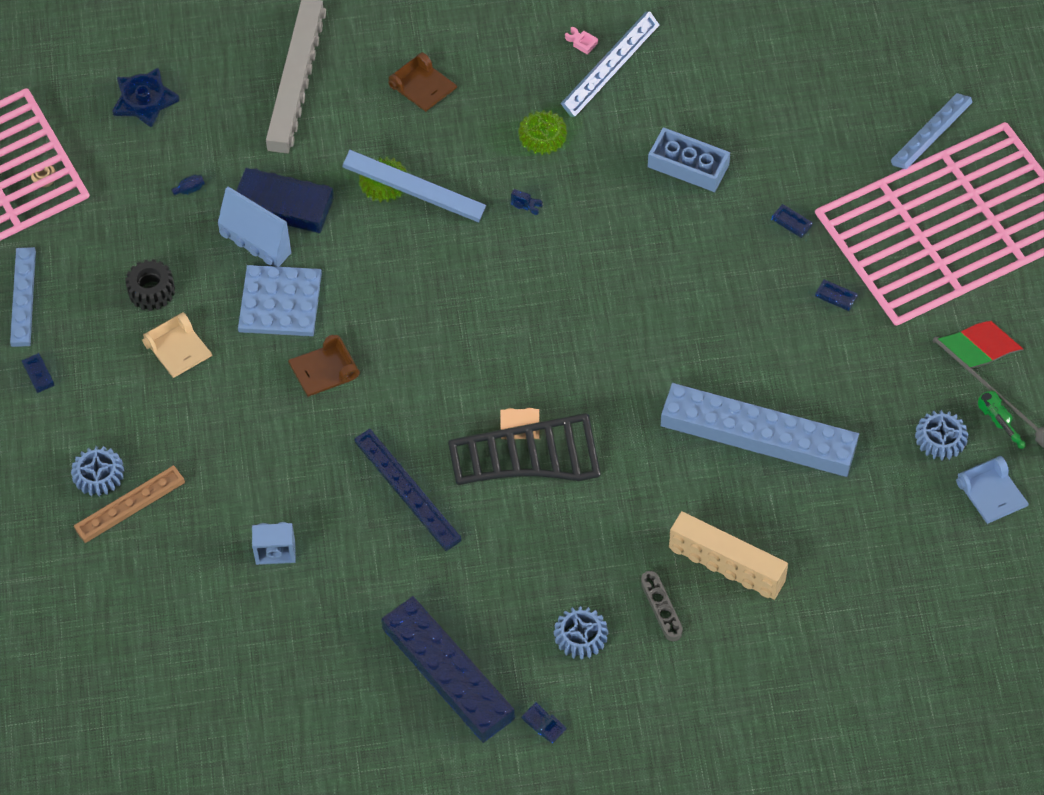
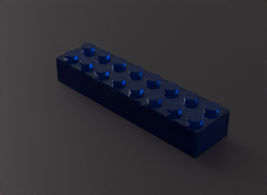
[381,596,515,743]

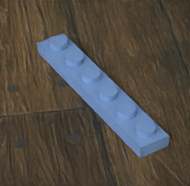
[891,93,972,169]
[10,247,36,347]

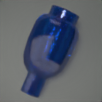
[171,174,205,195]

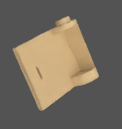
[142,312,212,378]

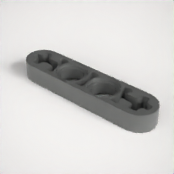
[641,571,683,642]

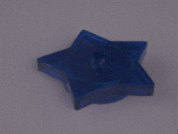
[112,68,180,127]

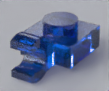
[511,189,543,215]

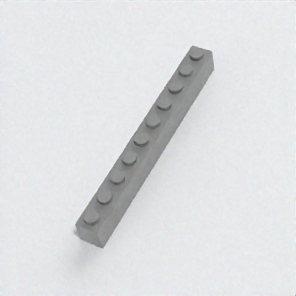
[266,0,326,154]

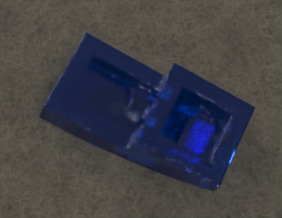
[521,702,567,744]

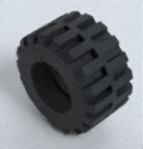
[125,259,175,311]

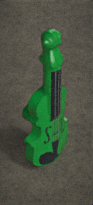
[978,390,1026,449]

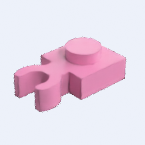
[565,27,598,55]

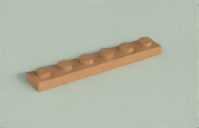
[74,465,185,543]

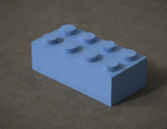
[648,127,730,192]

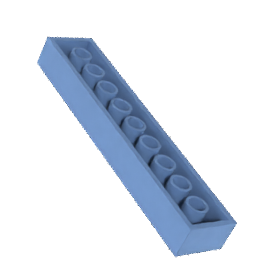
[661,383,859,477]

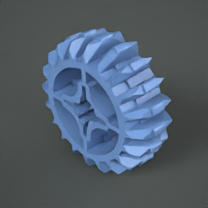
[915,410,968,461]
[71,446,124,497]
[554,606,608,660]

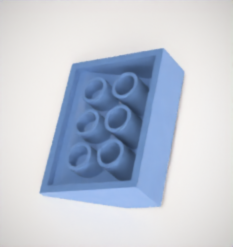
[218,187,291,267]

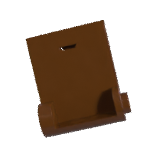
[388,52,457,112]
[288,335,360,397]

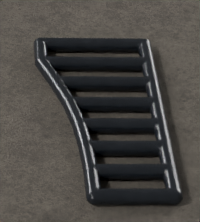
[448,413,601,485]

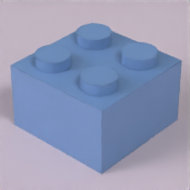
[252,522,296,565]

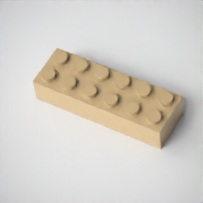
[669,511,788,600]

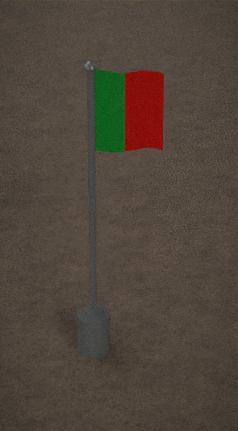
[933,321,1044,448]

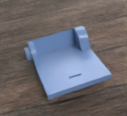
[956,456,1028,524]

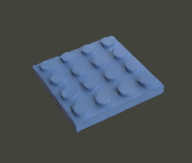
[238,265,322,336]

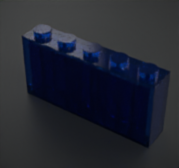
[236,168,334,233]

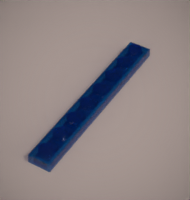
[354,429,462,551]

